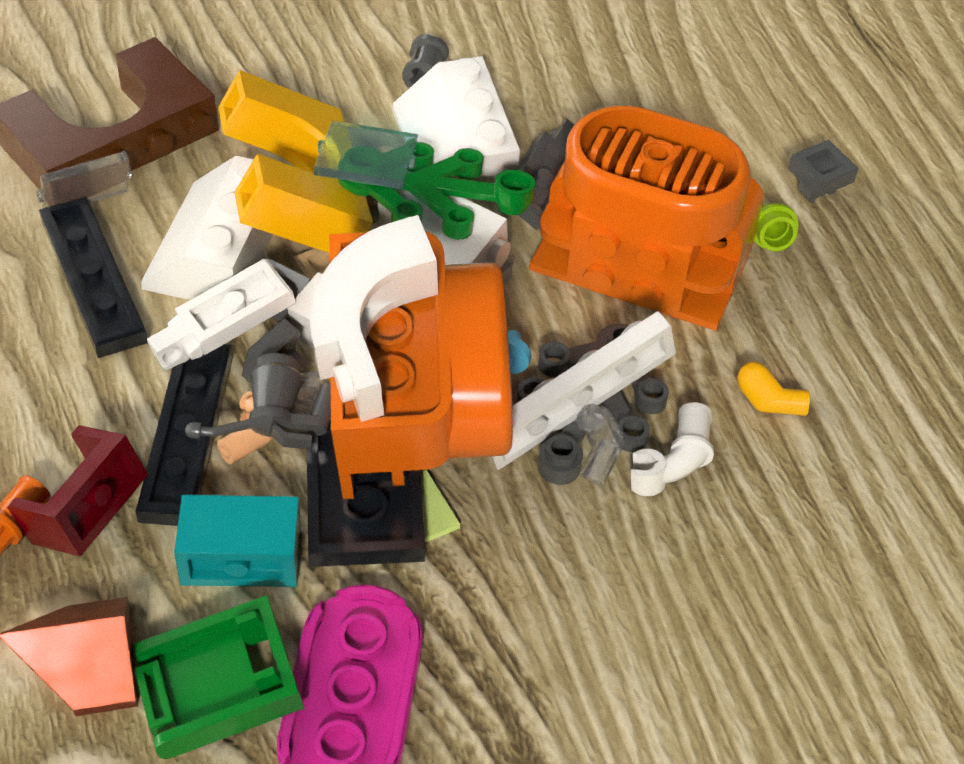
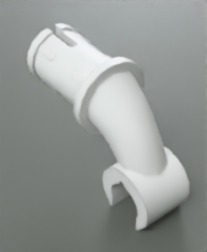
[631,402,714,497]

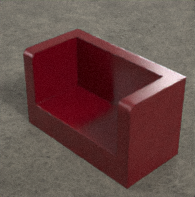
[7,425,148,557]

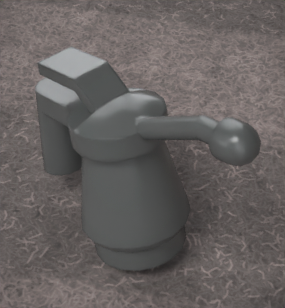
[185,353,331,449]

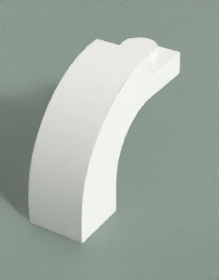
[310,215,439,422]

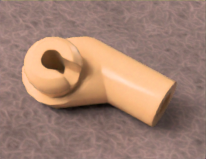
[217,391,272,464]

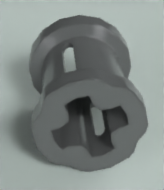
[402,34,449,88]

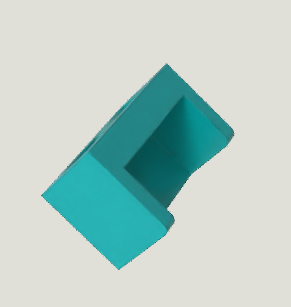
[174,495,301,587]

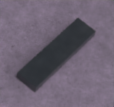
[39,196,148,358]
[136,344,233,526]

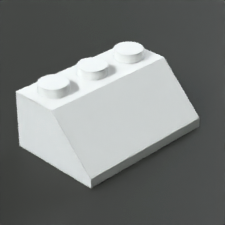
[393,56,520,183]
[140,156,273,300]

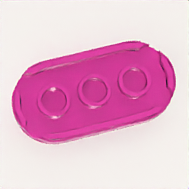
[277,585,423,764]

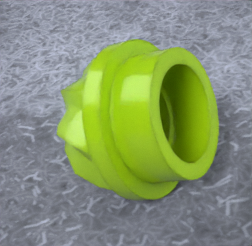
[754,203,799,251]

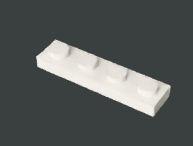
[489,311,676,470]

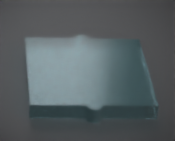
[314,120,418,189]

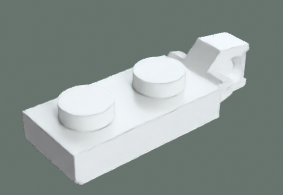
[147,259,296,371]

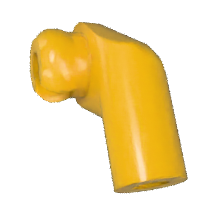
[737,361,810,416]

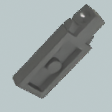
[517,119,574,231]

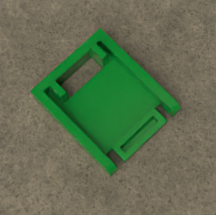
[131,595,305,759]

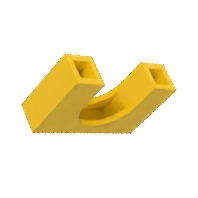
[218,70,373,253]

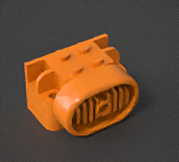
[529,106,764,331]
[329,231,513,499]

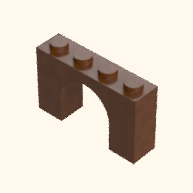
[0,37,218,205]

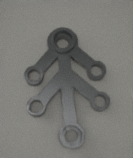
[517,324,669,485]

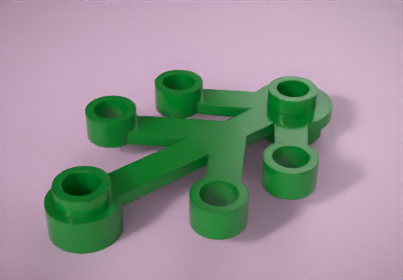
[338,142,535,240]

